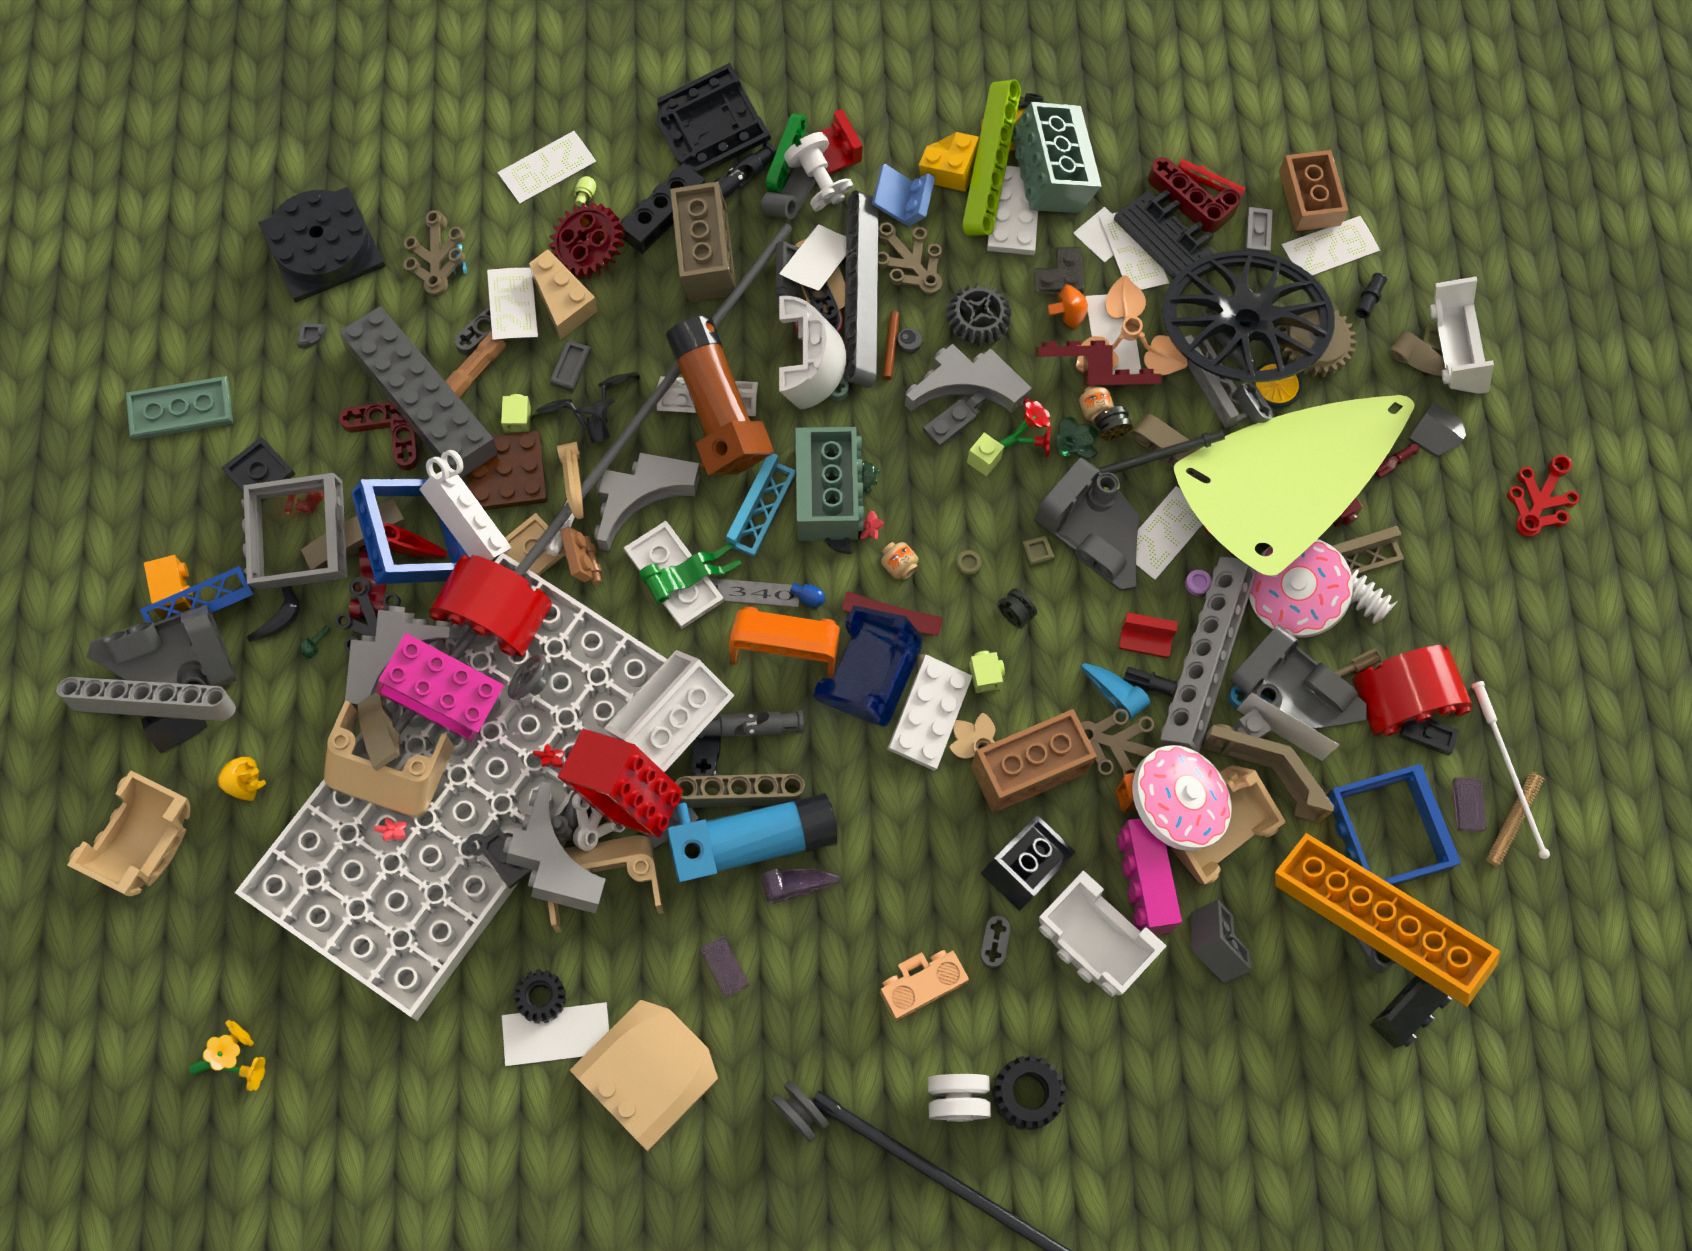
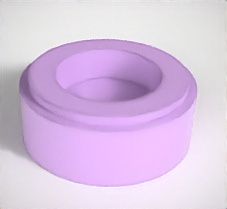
[1185,570,1212,596]

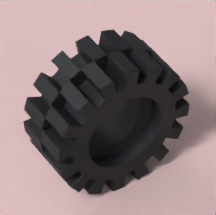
[514,969,566,1024]

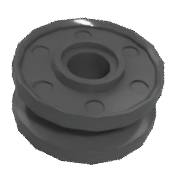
[771,1080,829,1143]

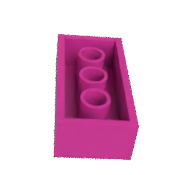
[1116,818,1182,935]

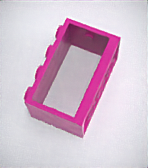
[375,633,504,743]

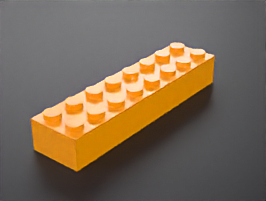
[1275,833,1500,1007]

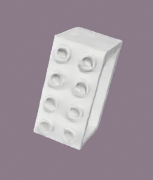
[604,650,734,772]

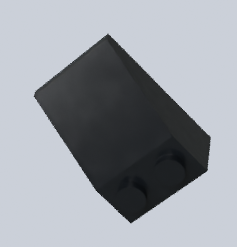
[981,815,1076,911]

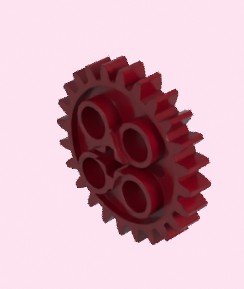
[549,202,625,279]

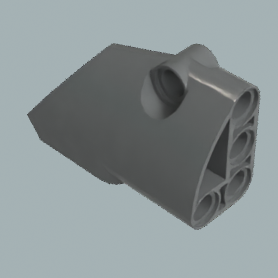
[1034,457,1139,591]
[86,604,237,687]

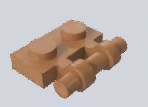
[560,526,602,585]

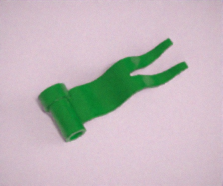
[639,543,742,604]

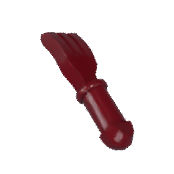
[1375,443,1419,479]

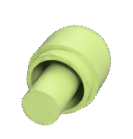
[575,176,596,207]

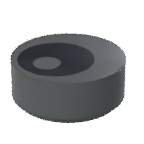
[898,328,922,353]

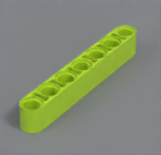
[963,79,1021,236]

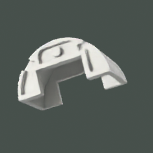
[779,296,846,410]
[1039,871,1166,997]

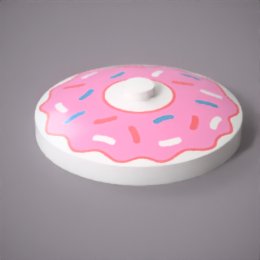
[1249,539,1353,638]
[1132,745,1231,851]

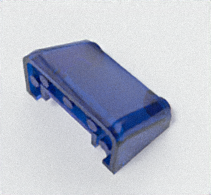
[813,605,922,727]

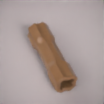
[445,331,506,398]

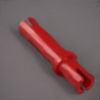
[1178,158,1246,196]

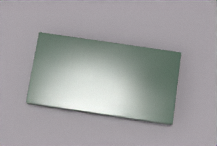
[126,376,233,441]

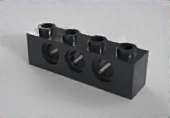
[621,163,705,254]

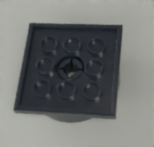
[258,187,386,303]

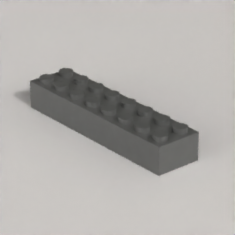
[339,306,498,478]

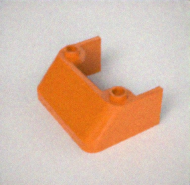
[729,606,840,680]

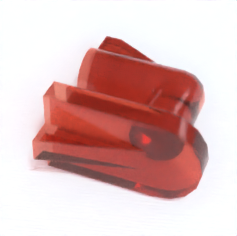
[285,490,324,514]

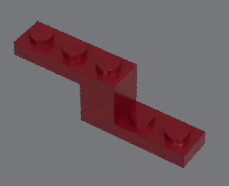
[1035,340,1161,385]

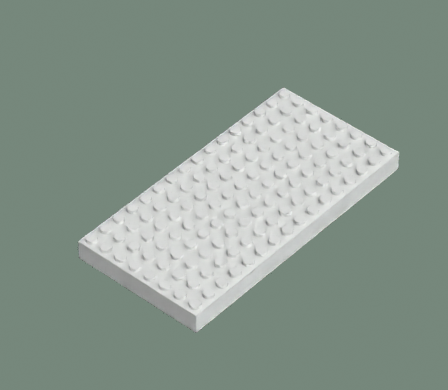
[235,552,667,1021]

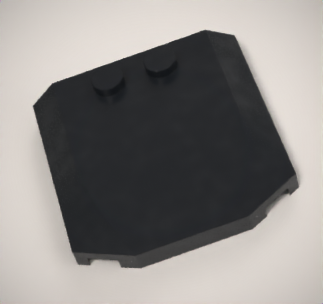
[656,63,771,175]

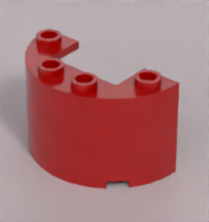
[429,555,552,658]
[1352,645,1473,737]

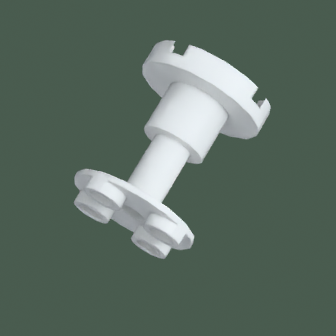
[783,132,854,212]

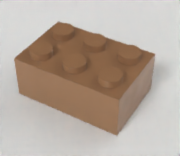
[1279,150,1348,232]

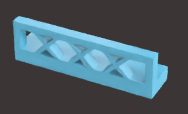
[726,454,796,557]

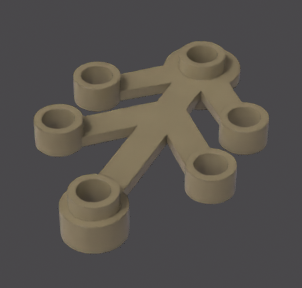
[404,210,465,296]
[878,222,942,295]
[1081,708,1165,777]

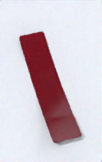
[842,591,943,636]

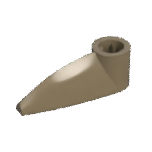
[1388,331,1445,376]

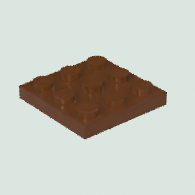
[467,430,548,510]

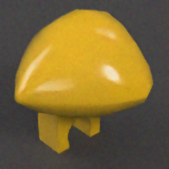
[217,757,266,801]

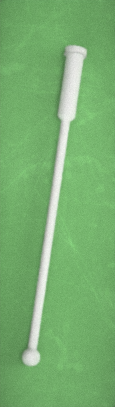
[1471,681,1550,859]

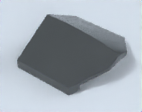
[1408,402,1466,457]

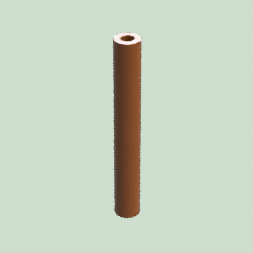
[882,311,900,380]

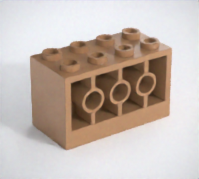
[971,709,1097,814]

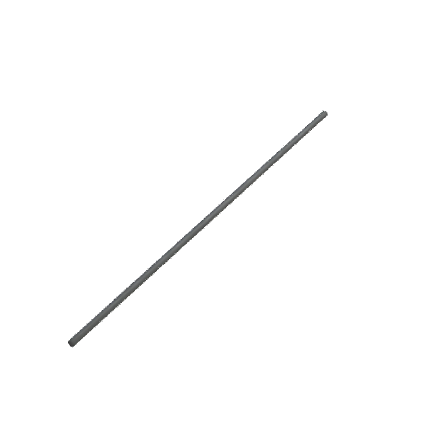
[393,223,792,735]

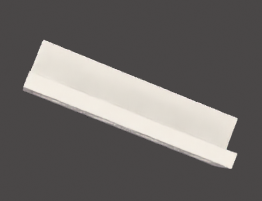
[657,376,758,416]

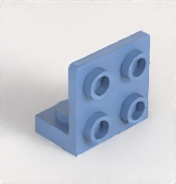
[872,164,935,227]

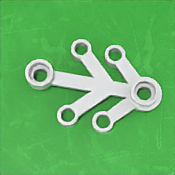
[572,794,625,851]

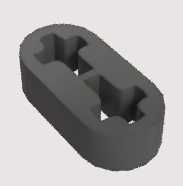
[1235,382,1273,424]
[980,916,1010,969]

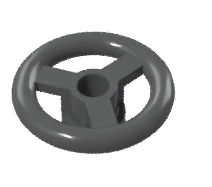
[508,655,547,700]

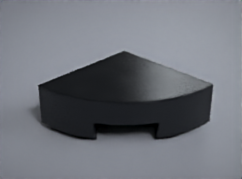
[825,538,852,554]

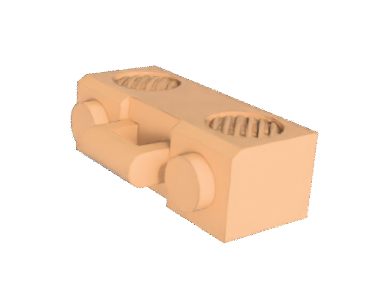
[879,950,969,1022]

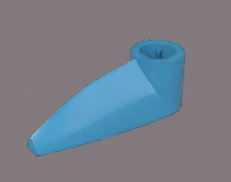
[1080,663,1150,720]

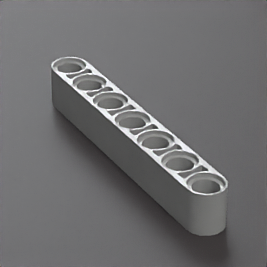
[56,677,236,721]

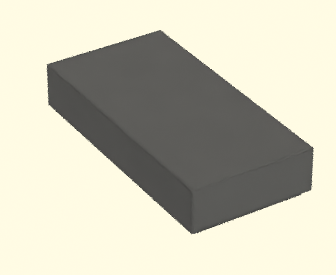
[550,340,591,392]

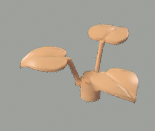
[1076,275,1188,376]

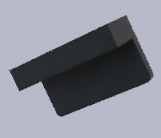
[141,716,208,753]

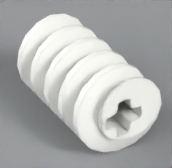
[1350,569,1398,624]

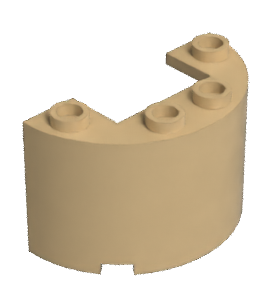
[67,771,190,896]

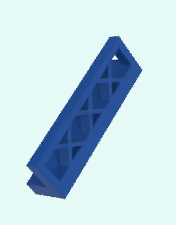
[139,566,255,622]

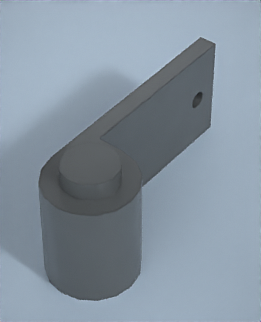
[761,166,816,220]

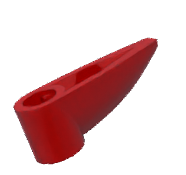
[383,523,447,558]

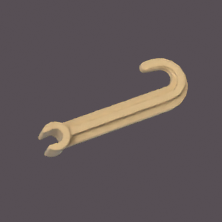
[557,441,584,519]

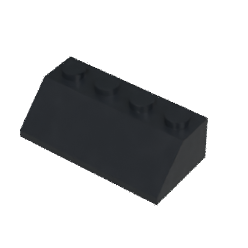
[1370,975,1452,1049]

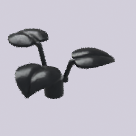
[530,372,640,443]

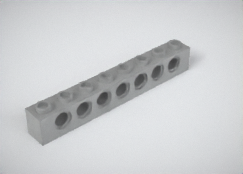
[1160,557,1257,753]

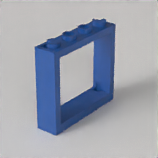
[351,479,470,584]
[1326,764,1461,886]

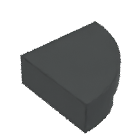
[297,323,327,348]

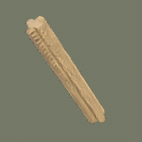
[1486,772,1544,867]

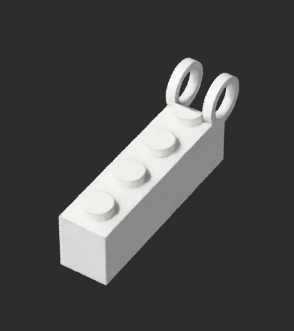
[419,450,512,562]

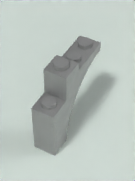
[905,344,1032,414]
[594,453,701,551]
[345,606,462,704]
[503,781,605,914]

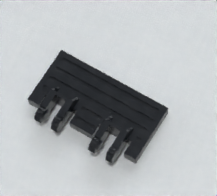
[1114,190,1214,279]

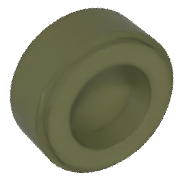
[956,550,982,577]

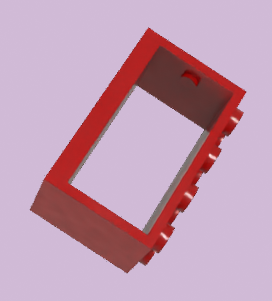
[557,728,683,839]

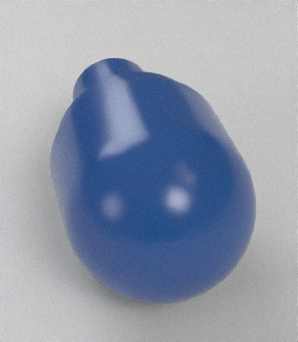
[790,583,825,608]

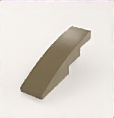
[301,499,405,570]
[358,693,400,771]

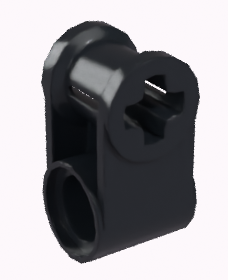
[692,735,721,776]

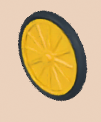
[1251,361,1302,408]

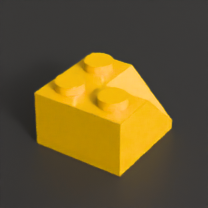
[919,132,979,192]

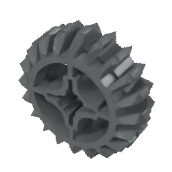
[946,283,1012,348]

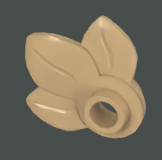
[949,713,996,759]

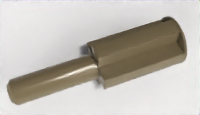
[1335,648,1381,677]

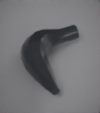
[247,586,300,641]

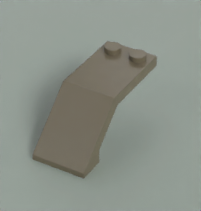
[1200,724,1334,824]

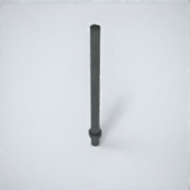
[1097,430,1225,474]

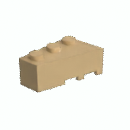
[529,249,598,340]

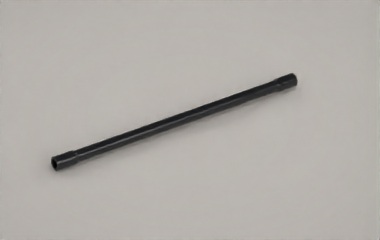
[812,1090,1072,1251]

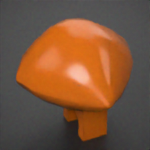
[1048,284,1088,330]

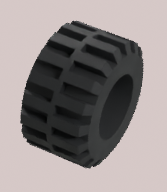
[992,1055,1066,1130]

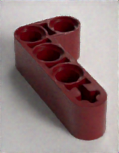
[1148,157,1241,233]

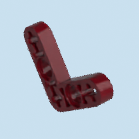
[339,402,418,470]

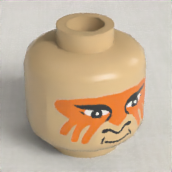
[1079,385,1114,424]
[881,542,919,580]

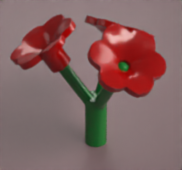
[999,398,1051,457]

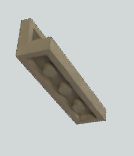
[1332,526,1404,575]

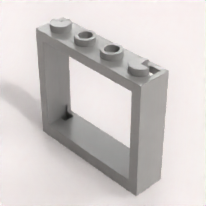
[241,473,347,590]

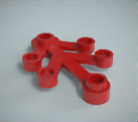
[1507,455,1580,537]

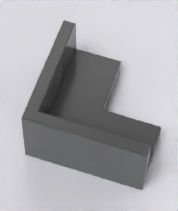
[1191,899,1251,983]

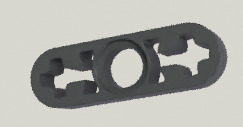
[454,306,492,355]

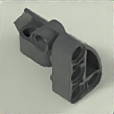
[1230,624,1366,729]

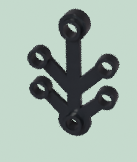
[335,577,401,652]

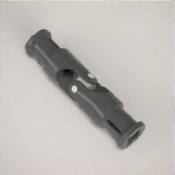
[697,710,804,738]

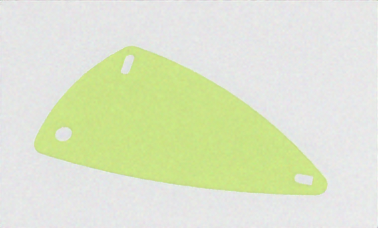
[1174,395,1415,576]

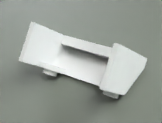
[1430,277,1494,394]

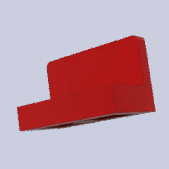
[1119,612,1178,658]

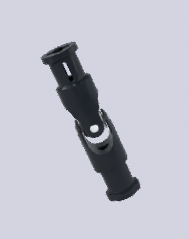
[714,142,777,200]

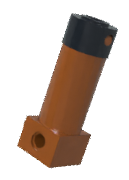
[666,316,775,475]

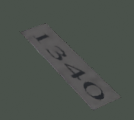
[709,578,799,607]

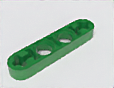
[766,113,807,193]

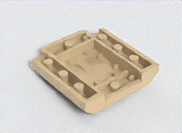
[570,1000,718,1151]

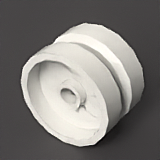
[928,1074,991,1122]

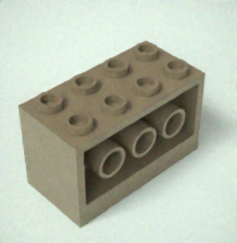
[670,182,736,303]

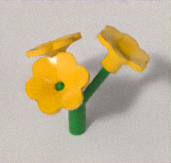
[189,1020,265,1091]

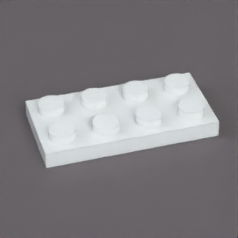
[987,166,1038,255]
[624,521,724,629]
[887,655,972,771]

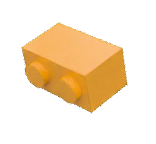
[144,555,193,618]

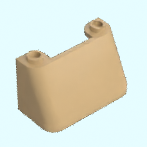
[1168,766,1285,885]

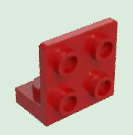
[800,109,863,174]

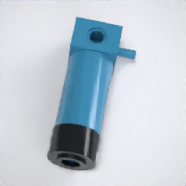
[666,793,838,882]

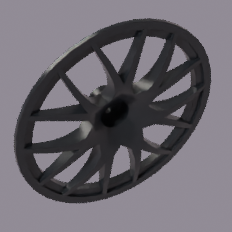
[1162,250,1335,382]

